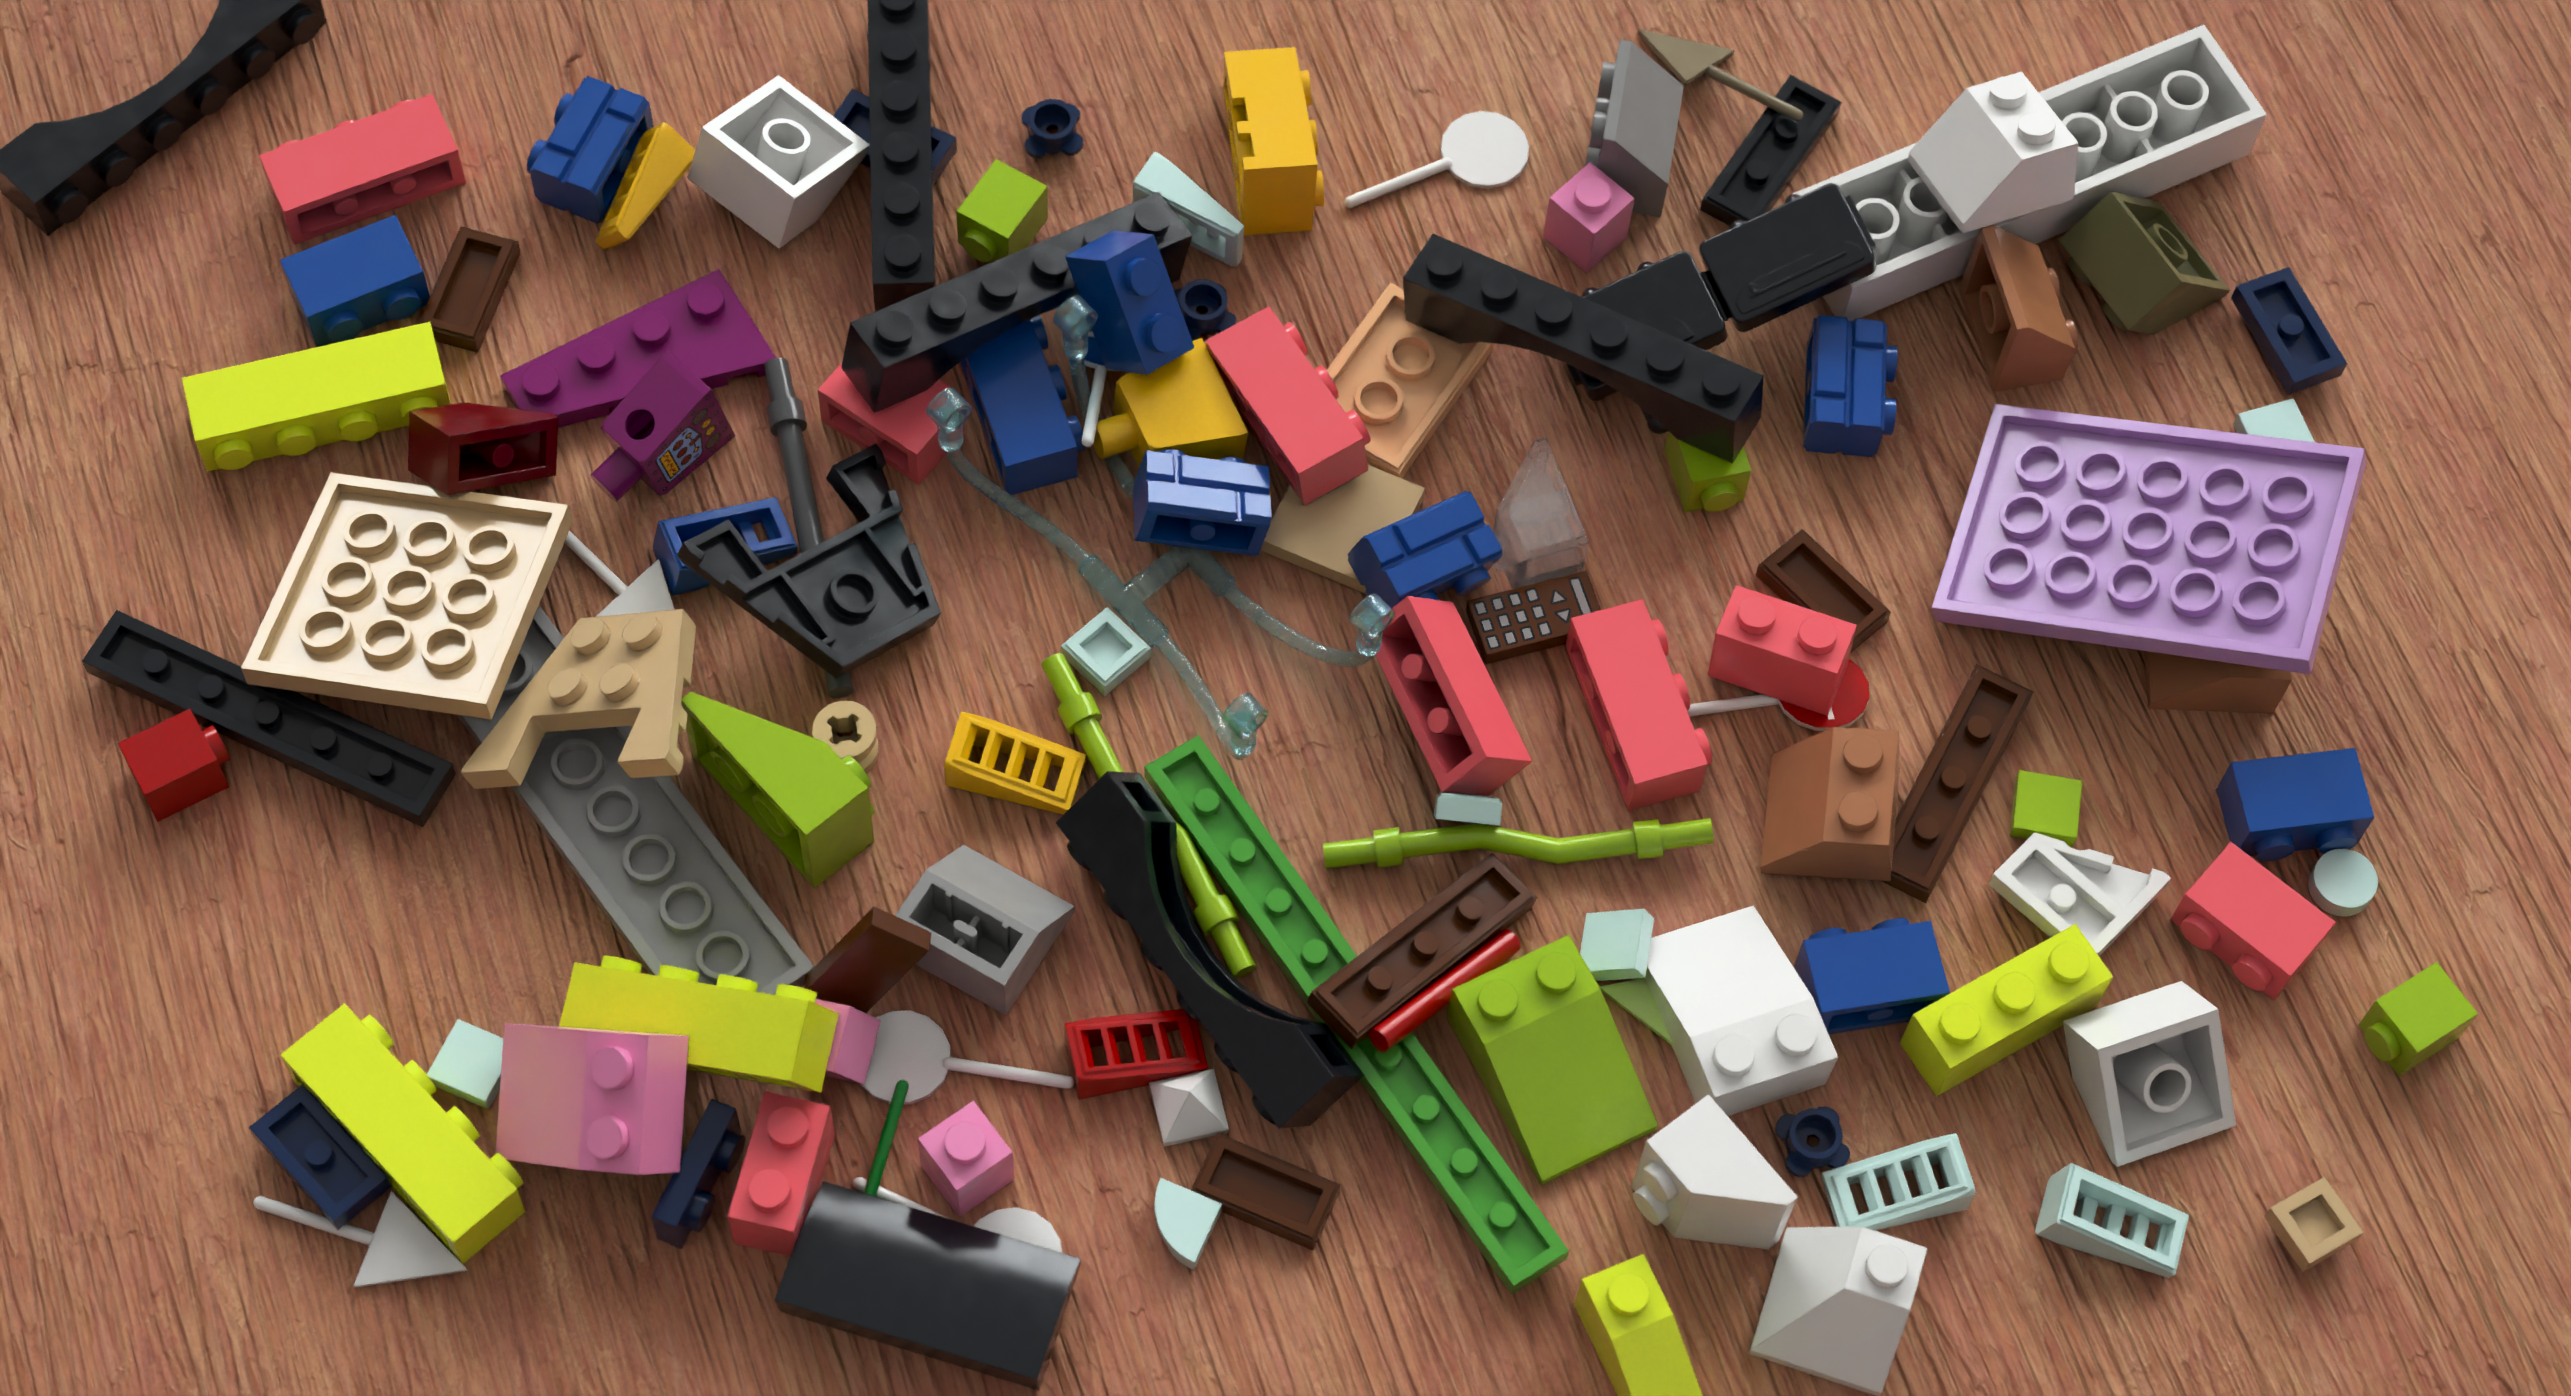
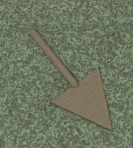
[1638,29,1803,121]

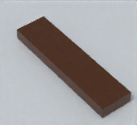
[1882,664,2034,903]
[1306,853,1537,1049]

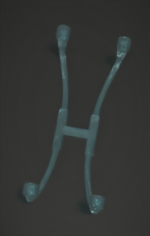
[926,295,1395,760]

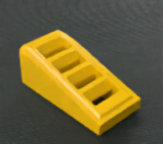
[595,122,695,250]
[944,711,1087,815]

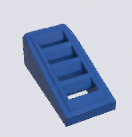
[653,497,798,596]

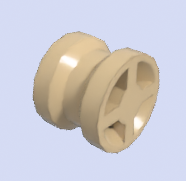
[812,700,879,773]

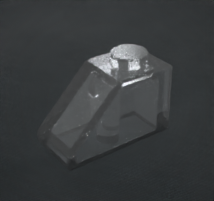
[1493,438,1589,589]

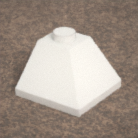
[1749,1226,1928,1396]

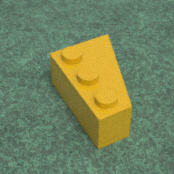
[1223,47,1324,235]

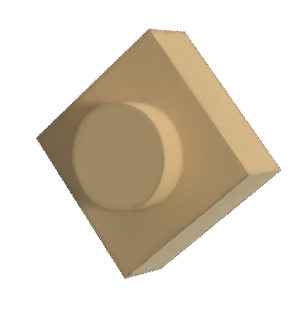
[2264,1177,2364,1272]

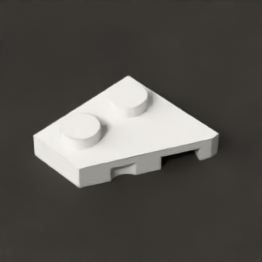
[1989,832,2171,956]

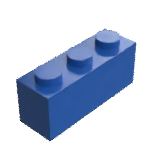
[960,315,1086,497]

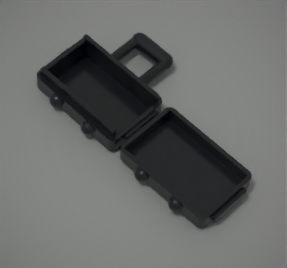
[1566,183,1876,434]

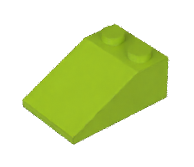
[681,692,875,888]
[1446,934,1658,1185]

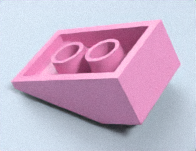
[495,1023,689,1175]

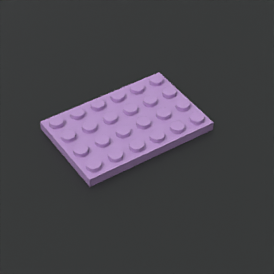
[1932,404,2367,674]

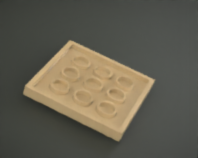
[241,473,573,720]

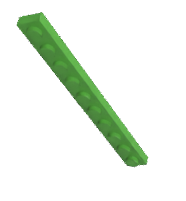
[1144,735,1569,1295]

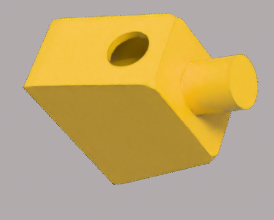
[1093,338,1248,467]

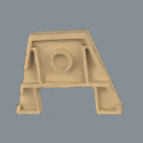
[461,609,696,789]

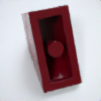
[408,402,558,495]

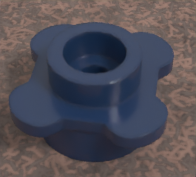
[1021,99,1083,158]
[1174,279,1236,341]
[1775,1106,1850,1177]

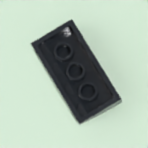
[775,1181,1081,1391]

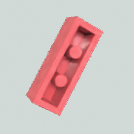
[259,94,466,245]
[1205,306,1371,506]
[1364,596,1532,796]
[1565,599,1712,811]

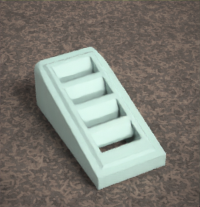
[1132,152,1244,267]
[1821,1133,1975,1231]
[2035,1163,2189,1278]

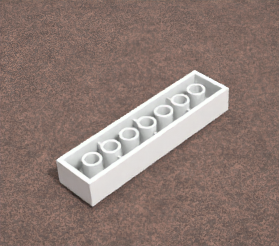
[1793,25,2267,321]

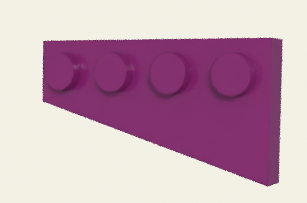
[500,269,776,428]

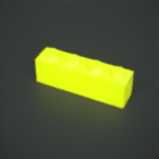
[182,322,451,472]
[559,955,839,1093]
[281,1003,526,1264]

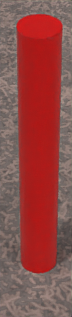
[1369,929,1521,1052]

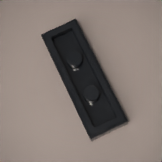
[1700,75,1842,226]

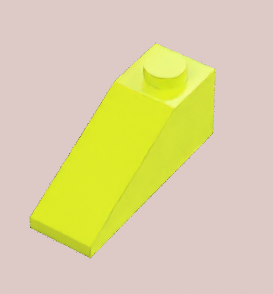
[1574,1254,1703,1396]

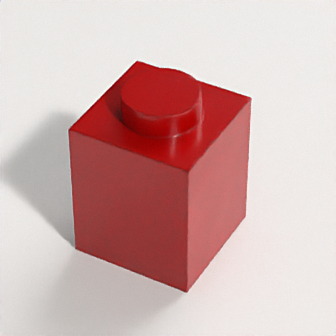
[118,709,231,822]

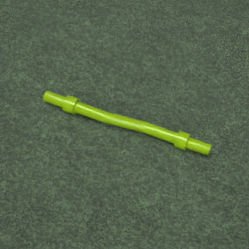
[1041,653,1257,978]
[1323,818,1714,869]

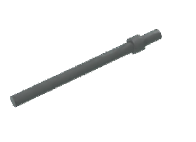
[764,358,854,698]

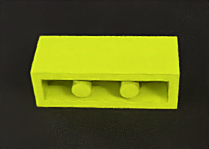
[1900,924,2113,1097]

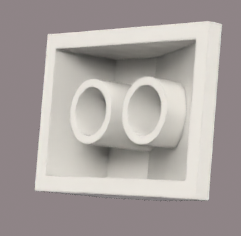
[1645,906,1838,1116]

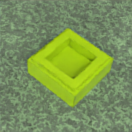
[2009,770,2082,847]

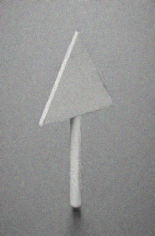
[564,530,675,617]
[253,1191,468,1288]

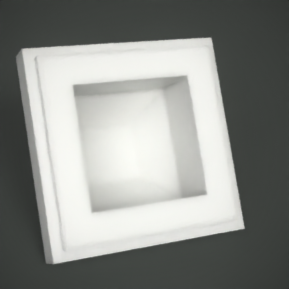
[1149,1069,1229,1147]

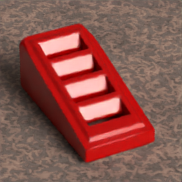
[1064,1009,1208,1100]

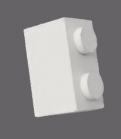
[1908,72,2078,234]
[687,75,870,249]
[2063,981,2236,1167]
[1631,1094,1798,1250]

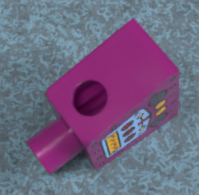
[590,351,735,502]

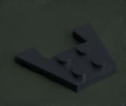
[677,444,941,679]

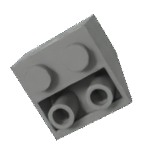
[1585,40,1684,217]
[895,845,1075,1015]

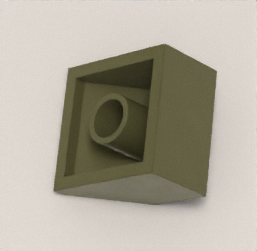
[2059,191,2230,335]

